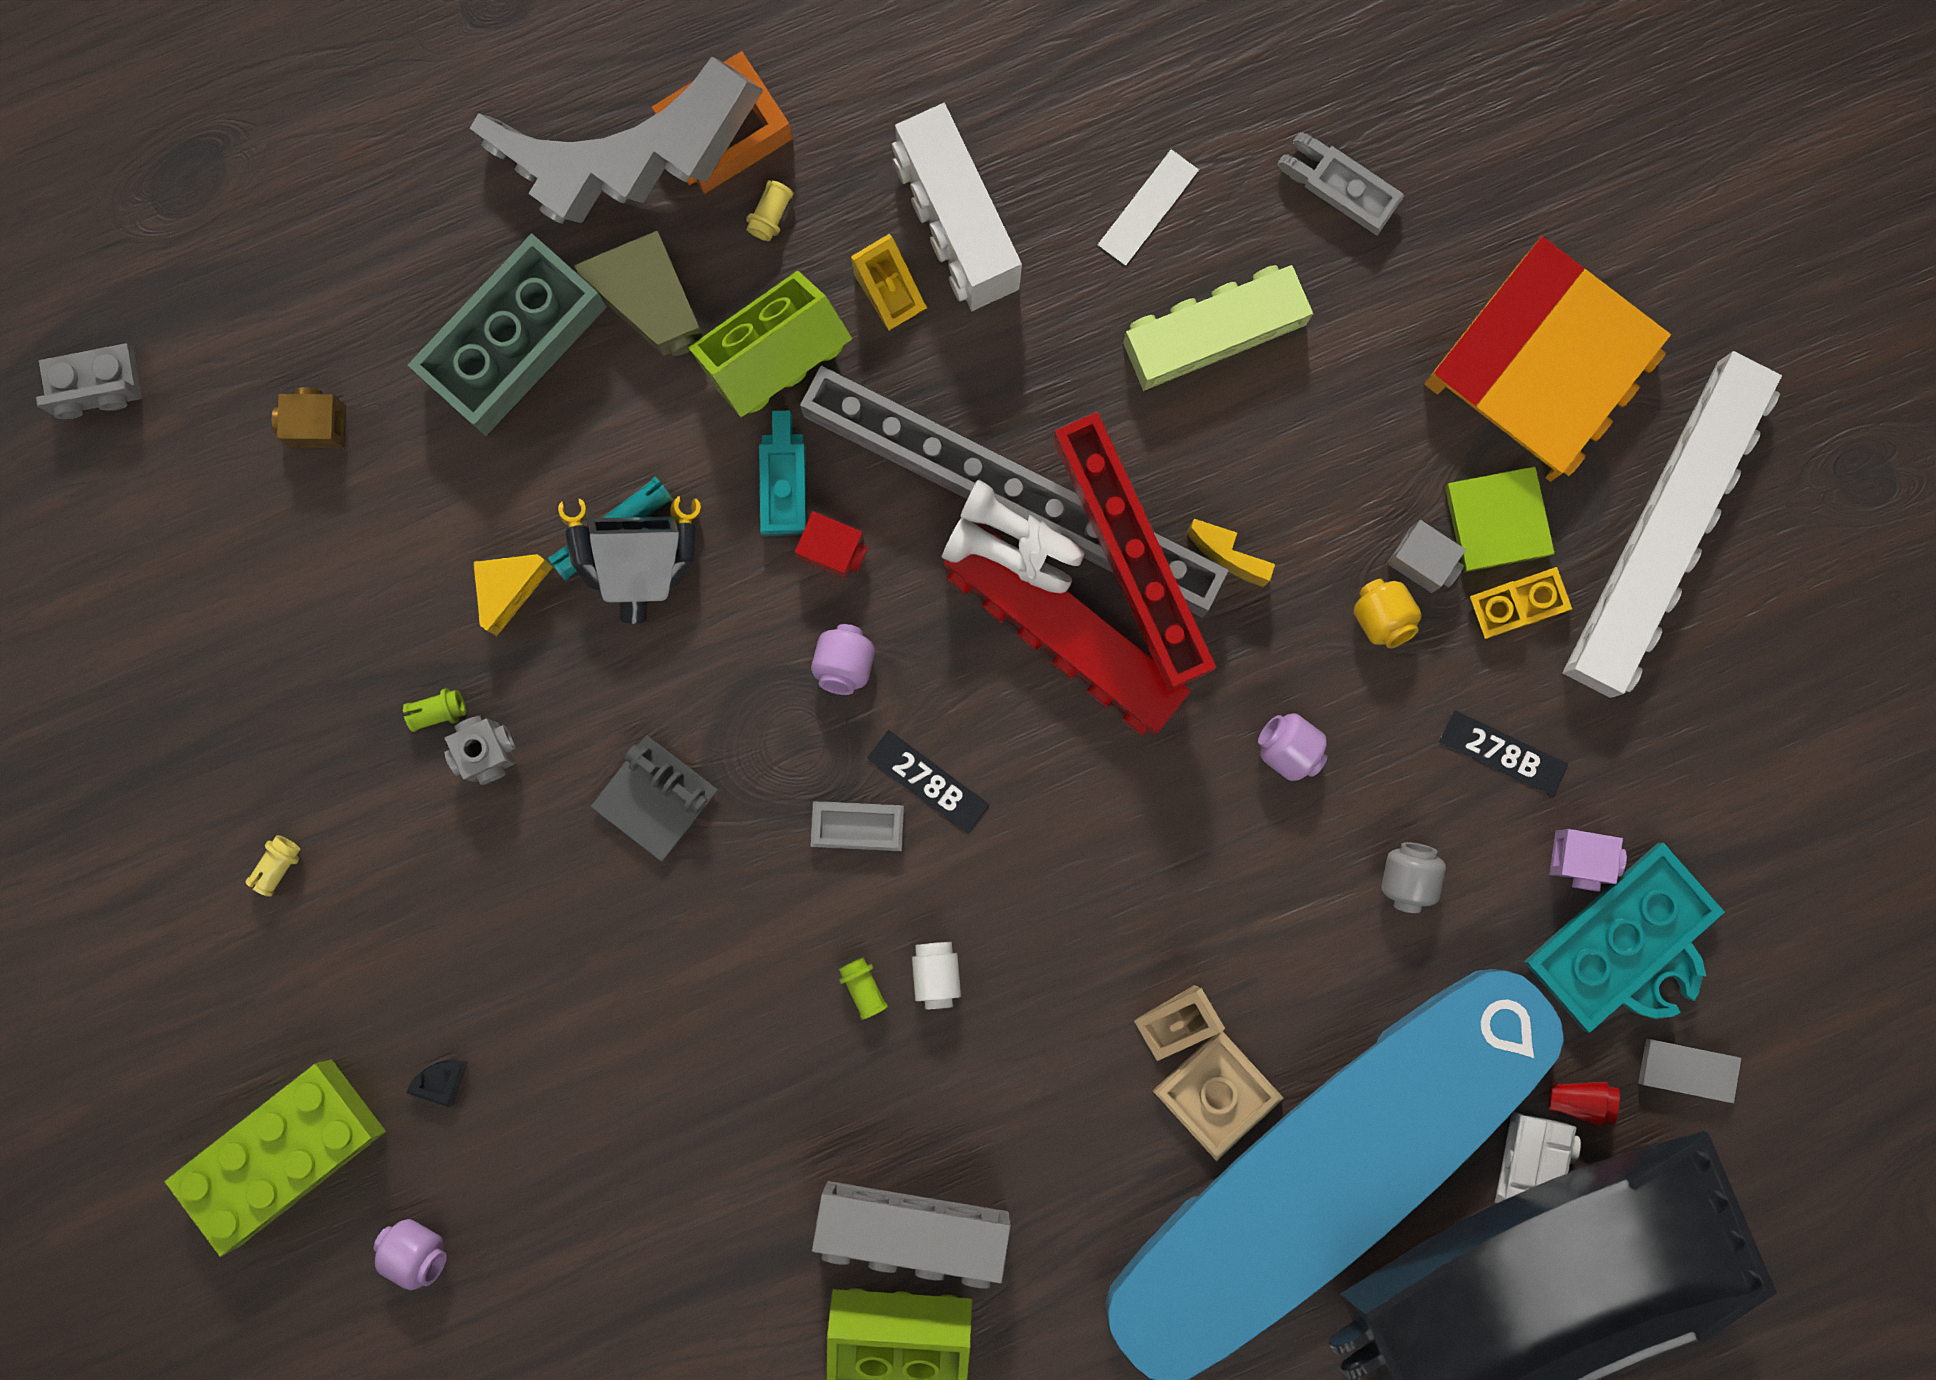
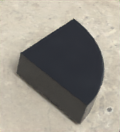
[406,1059,468,1107]

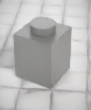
[1387,520,1466,593]

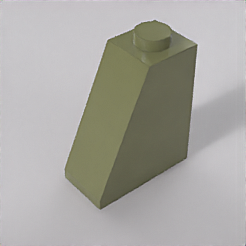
[575,231,703,356]

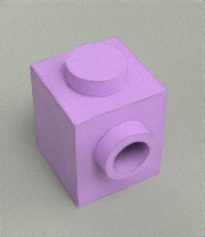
[1549,829,1626,891]

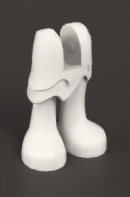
[942,480,1084,593]

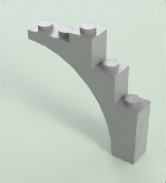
[470,57,763,224]

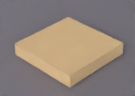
[1153,1031,1284,1161]

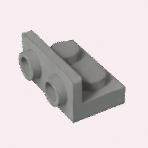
[36,343,142,419]

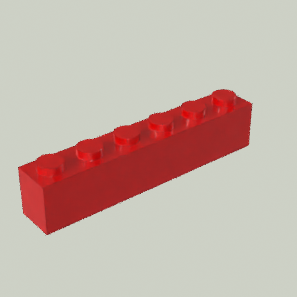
[1053,411,1216,692]
[944,523,1191,737]

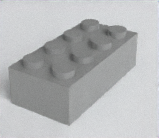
[812,1181,1011,1288]

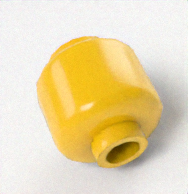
[1353,579,1422,648]

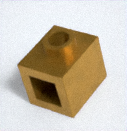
[271,387,346,448]

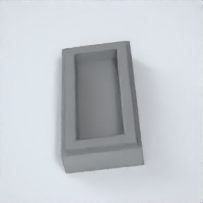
[811,801,904,851]
[1638,1038,1741,1103]

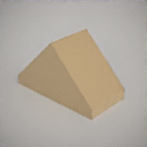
[1134,985,1225,1061]

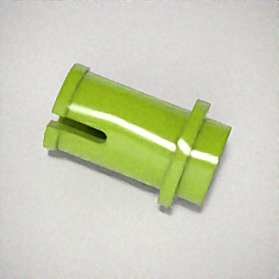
[403,688,466,732]
[839,957,888,1020]

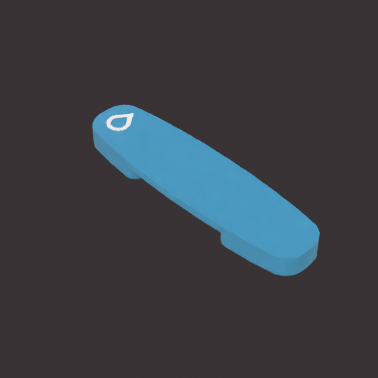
[1105,969,1564,1380]

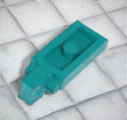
[759,410,807,536]

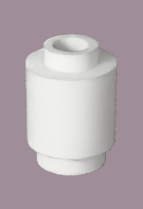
[912,942,961,1009]

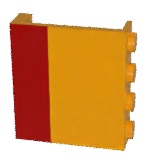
[1424,236,1671,482]

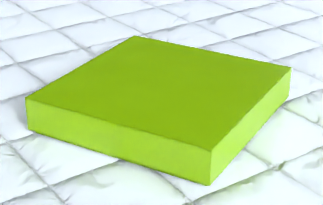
[1445,467,1555,573]

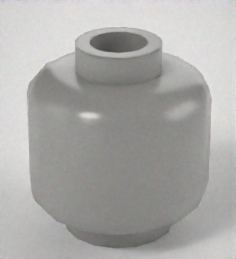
[1381,842,1446,913]

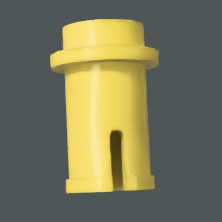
[746,180,794,241]
[245,835,300,897]

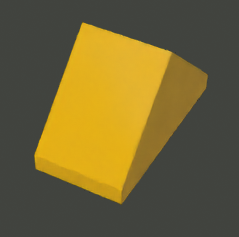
[851,234,927,330]
[474,554,553,636]

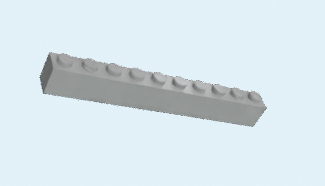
[800,366,1229,618]

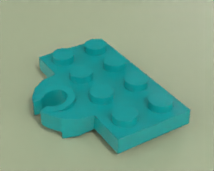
[1524,843,1725,1033]

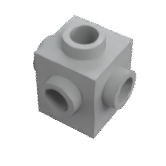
[444,716,517,785]

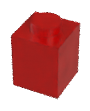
[794,511,868,580]

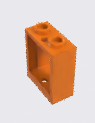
[652,51,793,194]

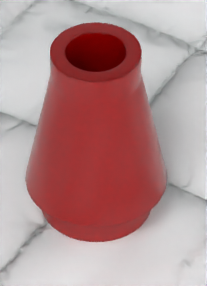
[1548,1082,1620,1128]

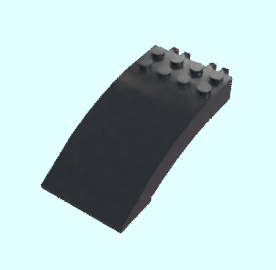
[1328,1131,1777,1380]

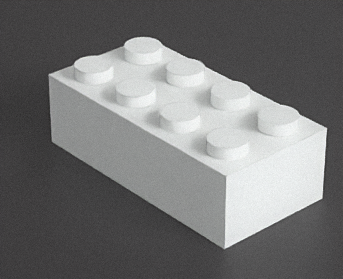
[891,103,1022,311]

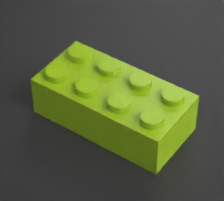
[164,1059,386,1257]

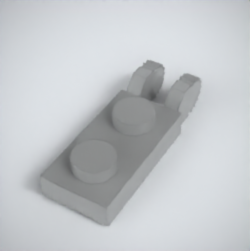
[1278,132,1405,235]

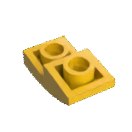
[1470,567,1572,639]

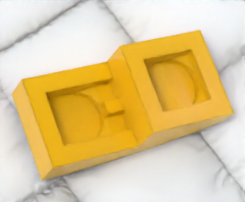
[1187,519,1275,588]

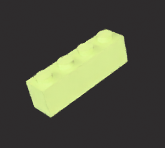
[1123,265,1313,391]

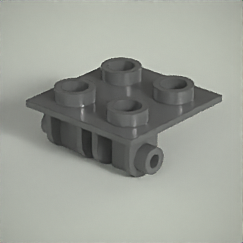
[591,735,718,862]

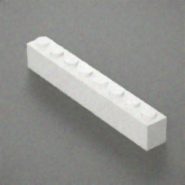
[1562,351,1782,698]

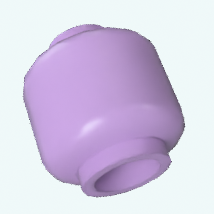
[811,624,875,695]
[1258,713,1327,781]
[374,1219,447,1290]

